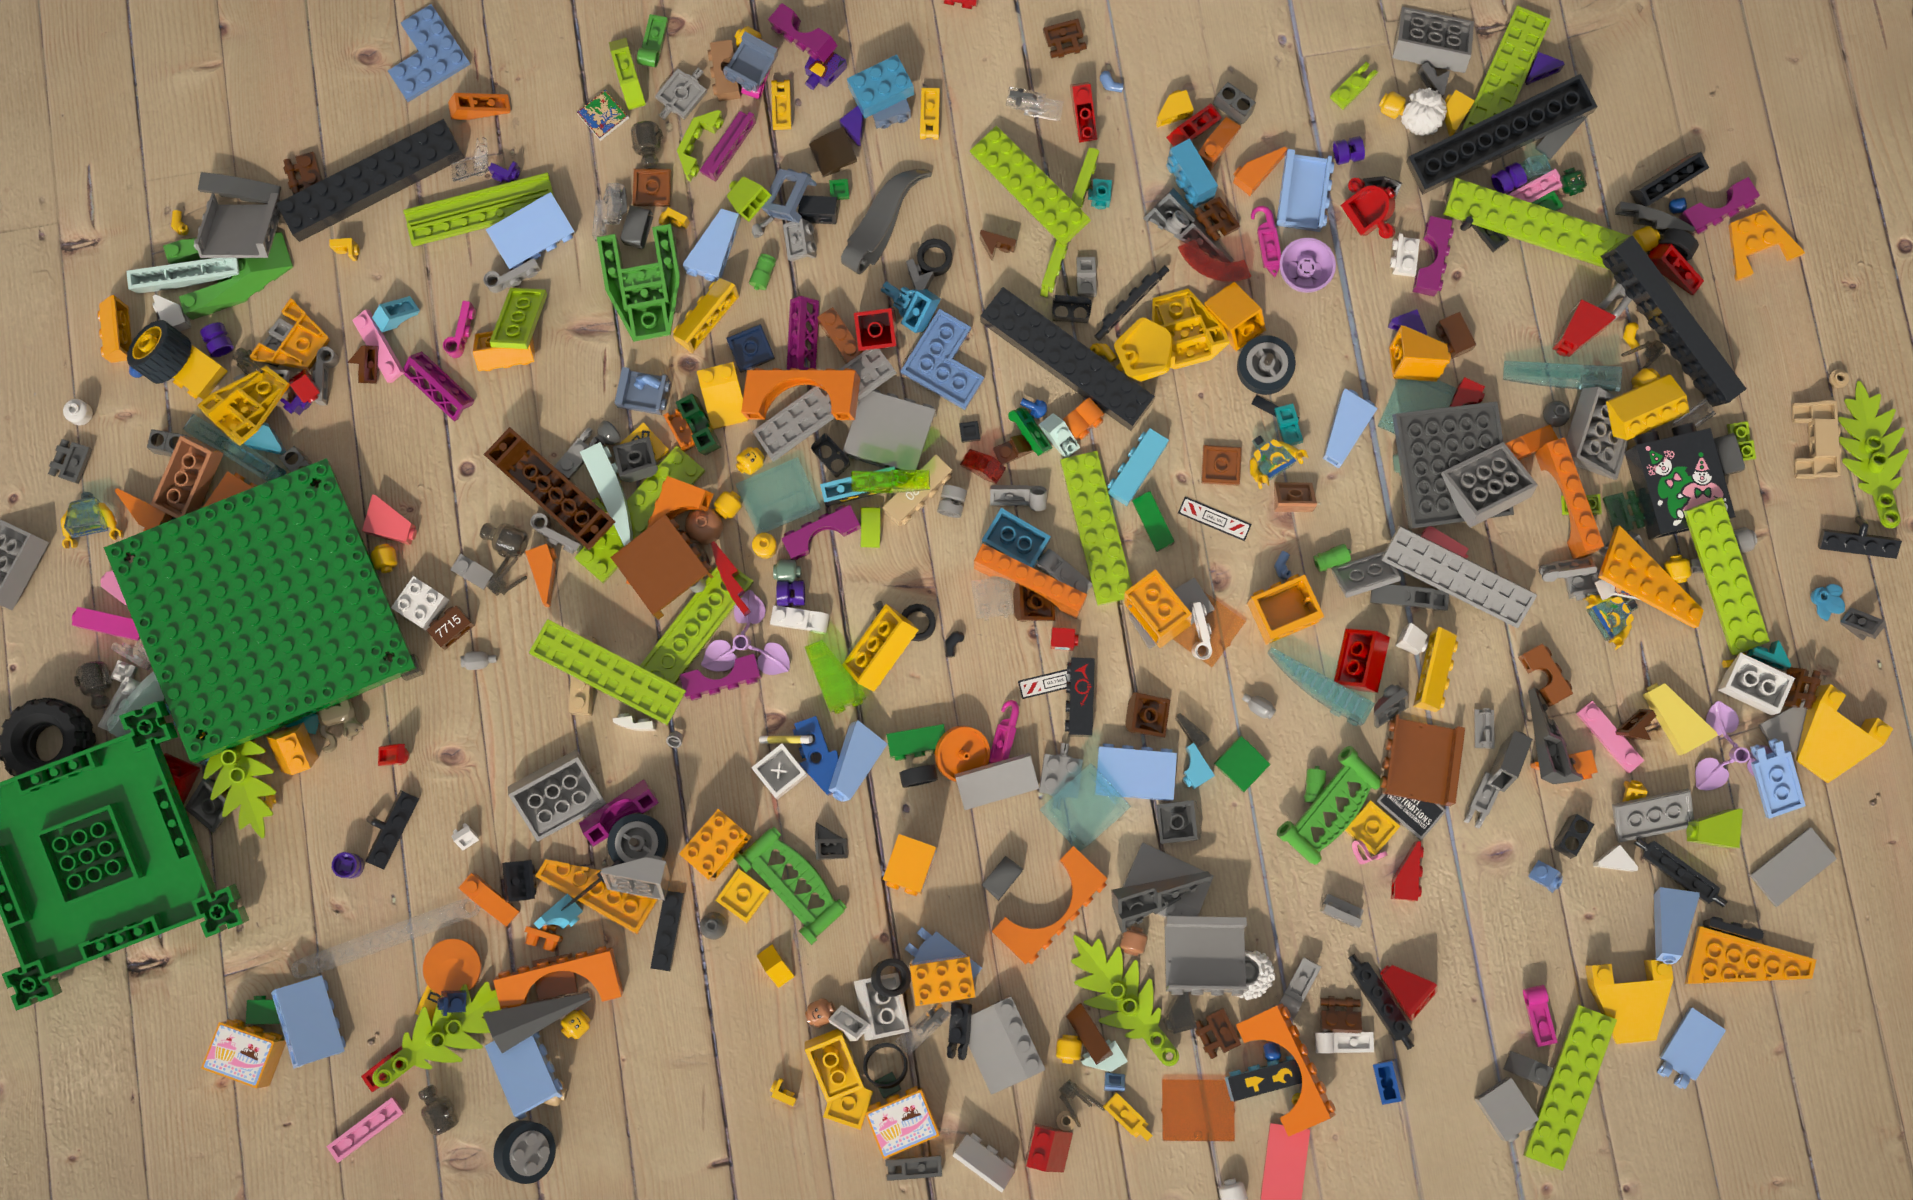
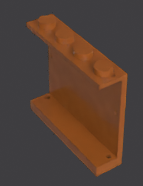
[611,515,713,620]
[1380,714,1465,807]

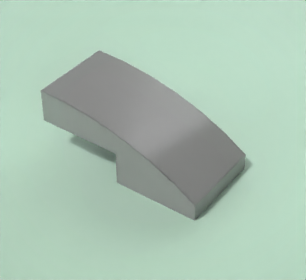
[1076,257,1097,297]
[263,318,293,351]

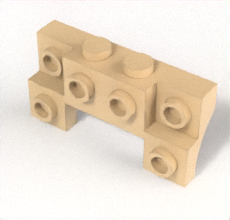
[1792,400,1842,479]

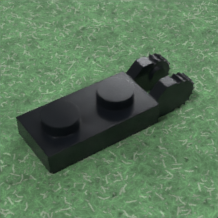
[1703,917,1764,942]
[947,1002,972,1060]

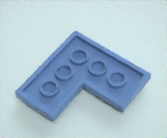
[388,4,470,102]
[900,309,984,410]

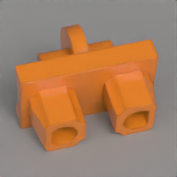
[524,925,563,952]

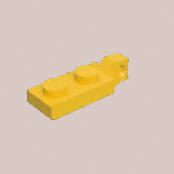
[1103,1092,1153,1141]

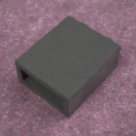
[1486,731,1533,792]

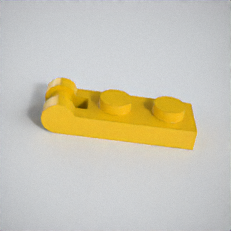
[771,79,792,130]
[920,88,940,140]

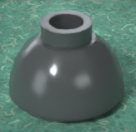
[1543,401,1570,427]
[595,420,621,445]
[700,912,727,940]

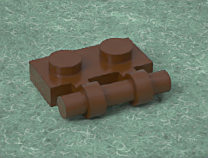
[1043,18,1087,59]
[283,152,323,195]
[1194,197,1240,241]
[1783,667,1821,710]
[1320,996,1362,1033]
[1193,1008,1241,1059]

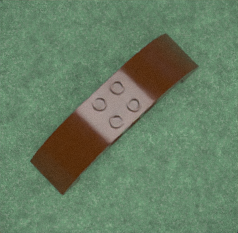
[483,427,615,550]

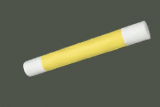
[759,736,813,744]

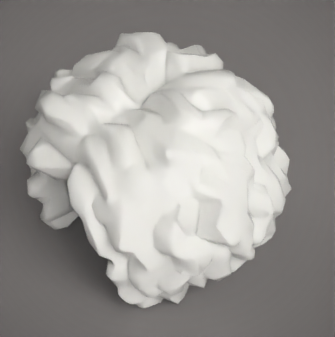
[1401,88,1447,136]
[1237,950,1276,1000]

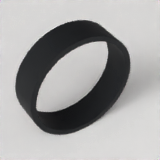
[863,1043,908,1089]

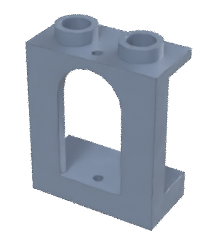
[762,169,817,223]

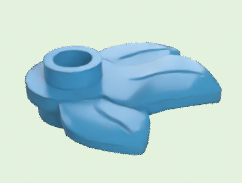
[1810,584,1845,621]

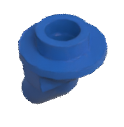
[1020,398,1047,419]

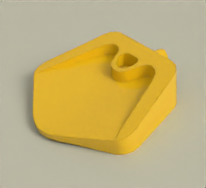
[1114,317,1173,381]

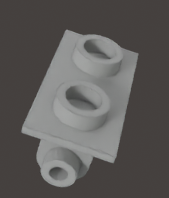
[1474,708,1495,749]

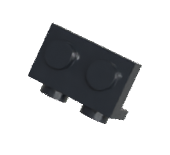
[502,860,537,902]

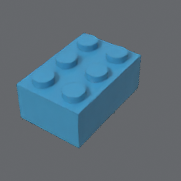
[847,55,914,118]
[1166,138,1218,208]
[982,508,1051,568]

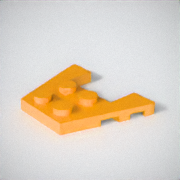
[1728,210,1805,281]
[250,298,330,370]

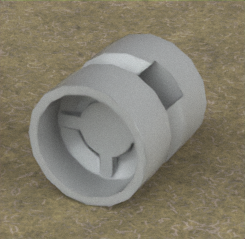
[937,485,967,518]

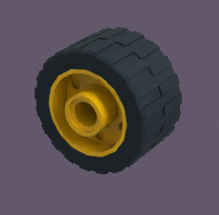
[127,320,192,384]

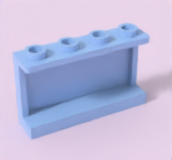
[1276,149,1334,232]
[486,192,575,270]
[1095,744,1177,801]
[271,975,346,1069]
[485,1031,563,1120]

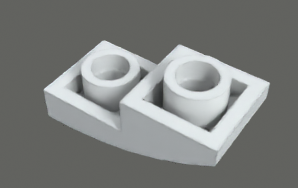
[613,713,656,731]

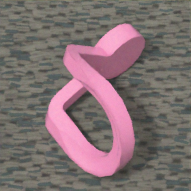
[1352,840,1388,864]

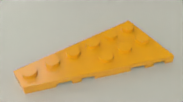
[1598,525,1704,628]
[536,859,658,934]
[1684,926,1816,984]

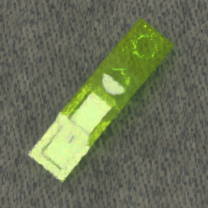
[851,470,930,493]

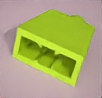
[727,177,772,222]

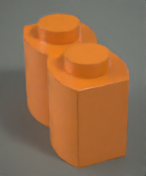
[1063,397,1104,440]

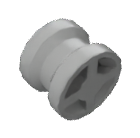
[1165,210,1189,234]

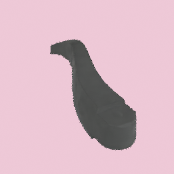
[841,169,932,275]

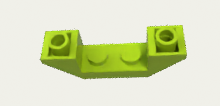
[609,38,646,110]
[677,110,724,182]

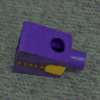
[805,52,847,90]

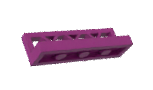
[700,111,756,182]
[787,296,819,370]
[403,351,475,421]

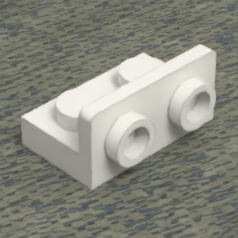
[1390,233,1420,277]

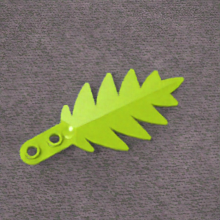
[1838,381,1909,528]
[203,740,277,839]
[1071,935,1179,1066]
[372,982,501,1087]

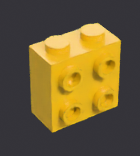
[172,345,228,400]

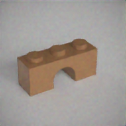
[707,39,741,102]

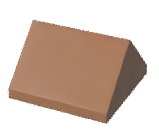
[1274,482,1317,512]

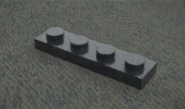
[650,891,685,972]

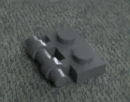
[48,439,92,484]

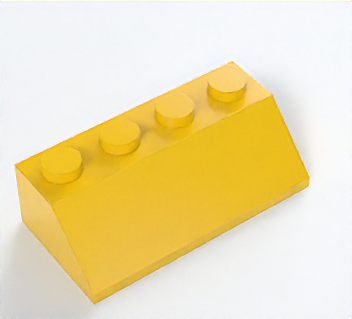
[673,278,739,354]
[1606,374,1690,440]
[842,604,919,692]
[1413,627,1458,712]

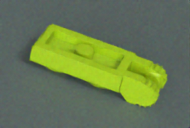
[1330,62,1378,110]

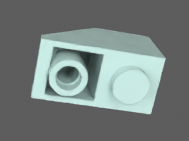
[1039,413,1080,458]
[1081,1039,1128,1072]

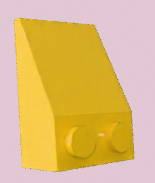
[697,362,749,430]
[805,1028,864,1103]

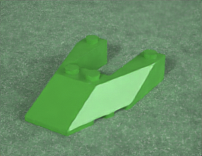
[597,224,680,342]
[163,232,293,320]

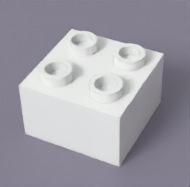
[391,576,450,630]
[752,743,808,800]

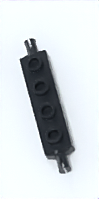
[1094,265,1170,341]
[1634,837,1728,908]
[1348,953,1415,1050]

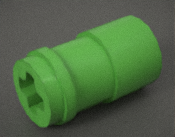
[749,254,776,290]
[1313,544,1351,572]
[1304,766,1327,804]

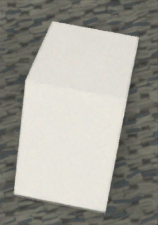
[1593,845,1638,872]

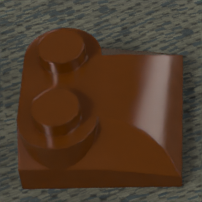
[1013,583,1056,622]
[1125,692,1171,738]

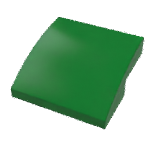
[1214,736,1271,792]

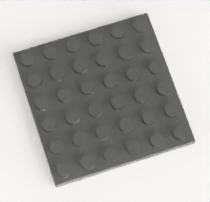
[1392,402,1514,529]

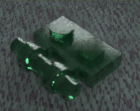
[1602,490,1645,532]

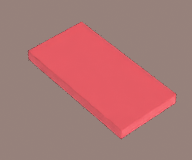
[1260,1123,1310,1200]

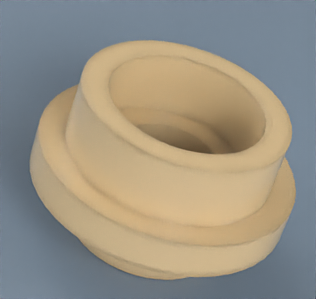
[1829,369,1849,388]
[1056,1111,1076,1131]

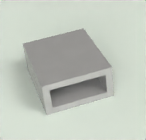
[1474,1077,1539,1142]

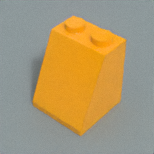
[1204,282,1266,351]
[1389,325,1451,382]
[266,722,319,775]

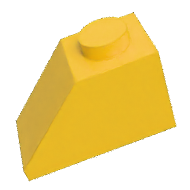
[1156,90,1194,128]
[1445,90,1475,136]

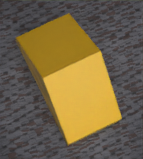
[756,944,795,988]

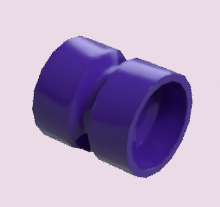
[1333,136,1365,165]
[1491,162,1527,194]
[200,322,234,358]
[776,580,805,606]
[331,852,364,879]

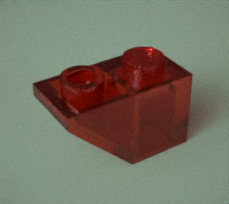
[960,449,1006,484]

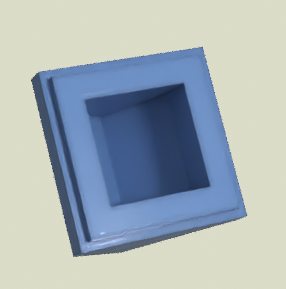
[1104,1073,1125,1092]

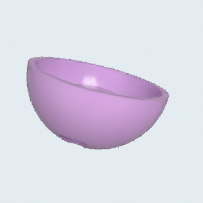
[1279,238,1336,293]

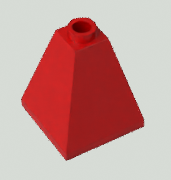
[1380,965,1437,1021]

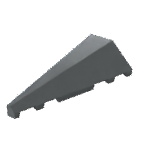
[1143,188,1234,267]
[1528,687,1584,784]
[1111,871,1212,933]
[483,991,591,1053]

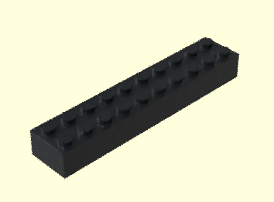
[1406,74,1598,195]
[276,119,465,242]
[1600,235,1747,407]
[980,287,1155,431]

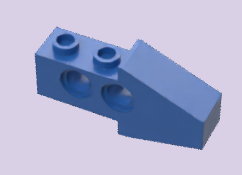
[793,716,839,796]

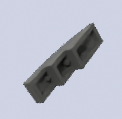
[198,172,281,204]
[1615,201,1695,235]

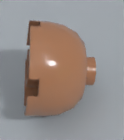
[685,507,724,545]

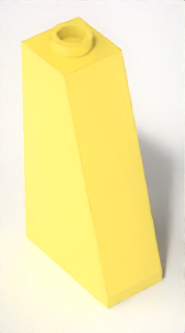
[1643,683,1718,755]

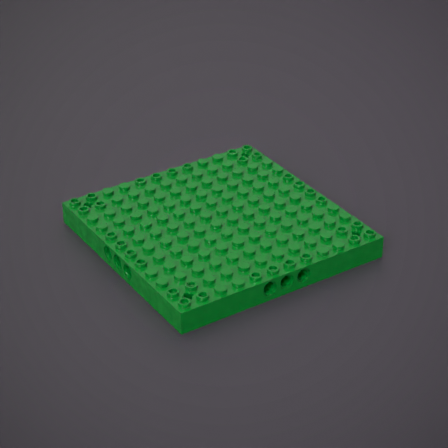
[103,458,418,763]

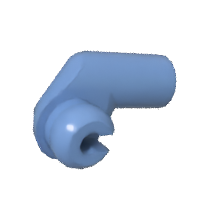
[1100,71,1123,93]
[634,374,661,390]
[1274,551,1291,580]

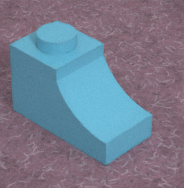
[372,296,420,332]
[1183,743,1215,790]
[534,894,583,929]

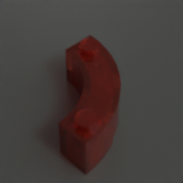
[1178,240,1252,282]

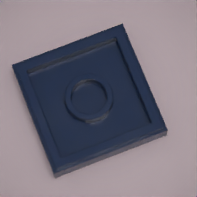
[726,324,775,373]

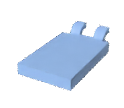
[1750,738,1806,819]
[905,927,982,980]
[1657,1007,1726,1089]

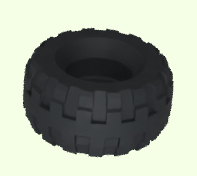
[0,698,96,777]

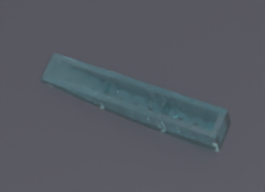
[1503,361,1622,392]
[183,414,287,482]
[1267,647,1375,726]

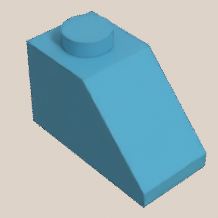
[244,422,287,455]

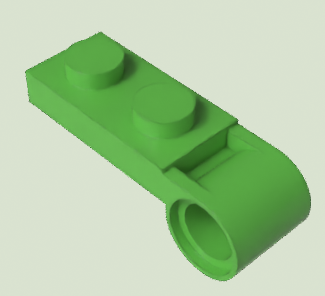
[637,14,669,68]

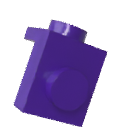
[488,161,520,183]
[280,395,312,416]

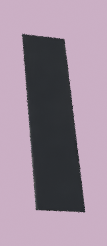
[1252,395,1300,427]

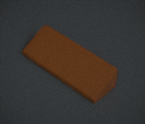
[1066,1003,1113,1065]

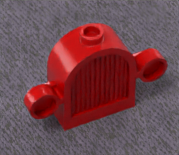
[1340,178,1396,239]

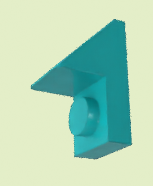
[1747,640,1791,671]

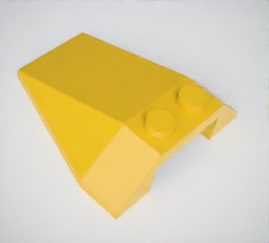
[1152,289,1230,369]
[197,365,290,446]

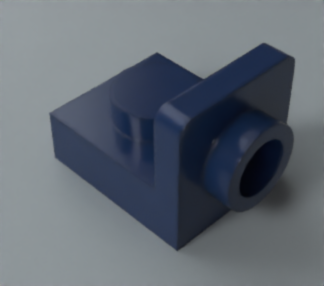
[437,990,467,1016]

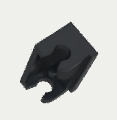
[798,195,837,224]

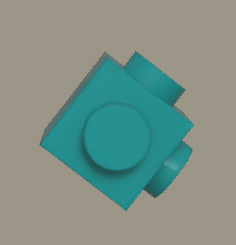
[1088,179,1112,209]

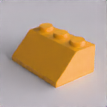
[98,295,132,363]
[473,331,535,371]

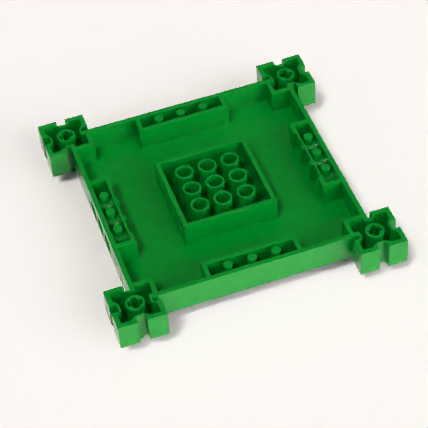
[0,700,249,1011]

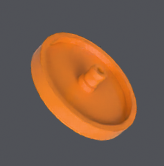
[935,726,990,782]
[423,939,482,995]

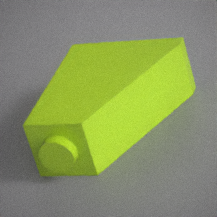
[1686,808,1743,848]

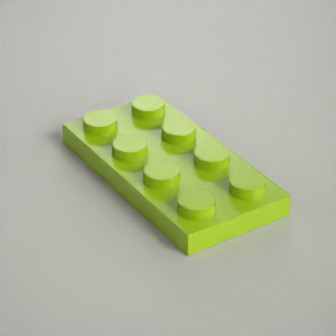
[490,288,547,349]

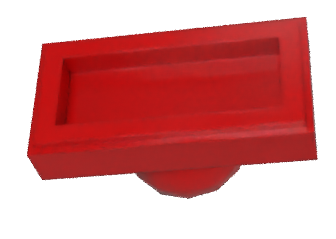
[378,744,410,766]

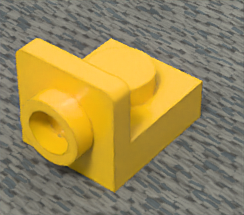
[659,207,690,229]
[329,238,360,261]
[1622,780,1648,802]
[770,1078,798,1106]

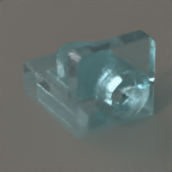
[1520,154,1552,181]

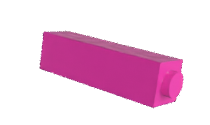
[72,607,142,642]

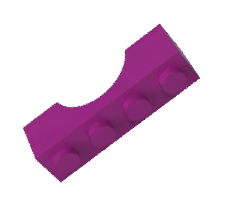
[768,3,838,62]
[1679,177,1760,235]
[1412,216,1454,297]
[781,505,861,561]
[679,654,762,701]
[579,779,659,847]

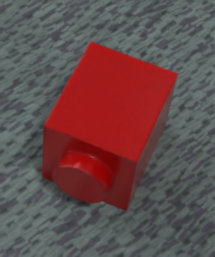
[1050,627,1079,651]

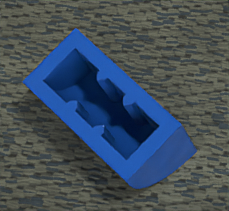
[1373,1059,1405,1105]

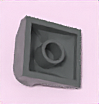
[613,436,658,482]
[1374,684,1409,729]
[185,778,229,833]
[1157,800,1202,844]

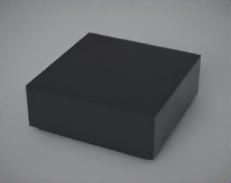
[959,421,980,443]

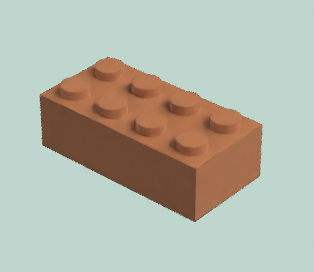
[150,436,224,518]

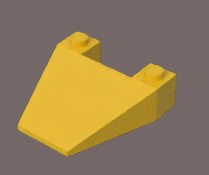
[1795,684,1893,783]
[1585,959,1674,1044]

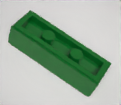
[1132,491,1175,552]

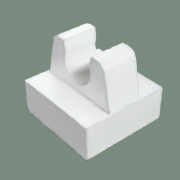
[110,660,138,682]
[451,823,479,850]

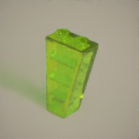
[805,640,866,714]

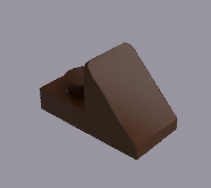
[980,230,1017,260]
[348,345,378,384]
[993,434,1034,466]
[1615,709,1657,740]

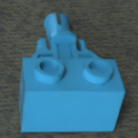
[881,281,941,333]

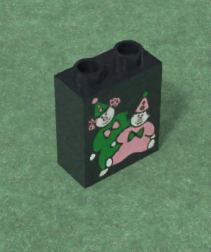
[1624,422,1736,540]

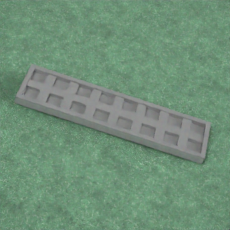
[752,349,897,462]
[1381,525,1537,628]

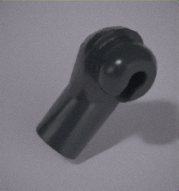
[945,631,965,658]

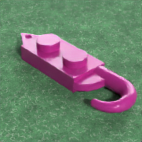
[1251,206,1281,278]
[989,700,1019,764]

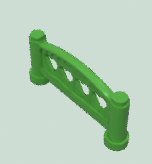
[1277,746,1381,865]
[734,827,847,945]

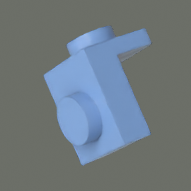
[1528,860,1563,893]

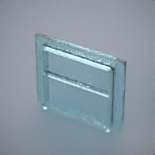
[1378,379,1457,434]
[735,457,821,534]
[1039,763,1131,852]

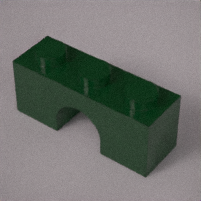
[676,394,721,456]

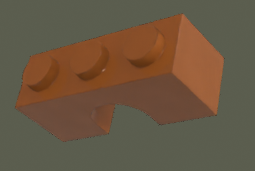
[817,307,863,364]
[1518,643,1573,707]

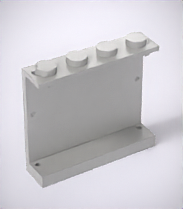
[194,193,281,258]
[843,389,937,477]
[1164,916,1249,996]

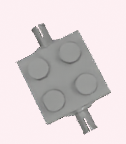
[655,67,707,120]
[1039,743,1083,809]

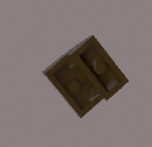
[809,127,857,177]

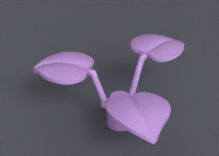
[701,590,790,675]
[1695,701,1773,791]

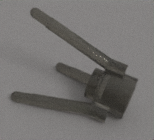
[1621,340,1666,369]
[233,347,279,376]
[486,554,527,596]
[1059,1079,1105,1127]

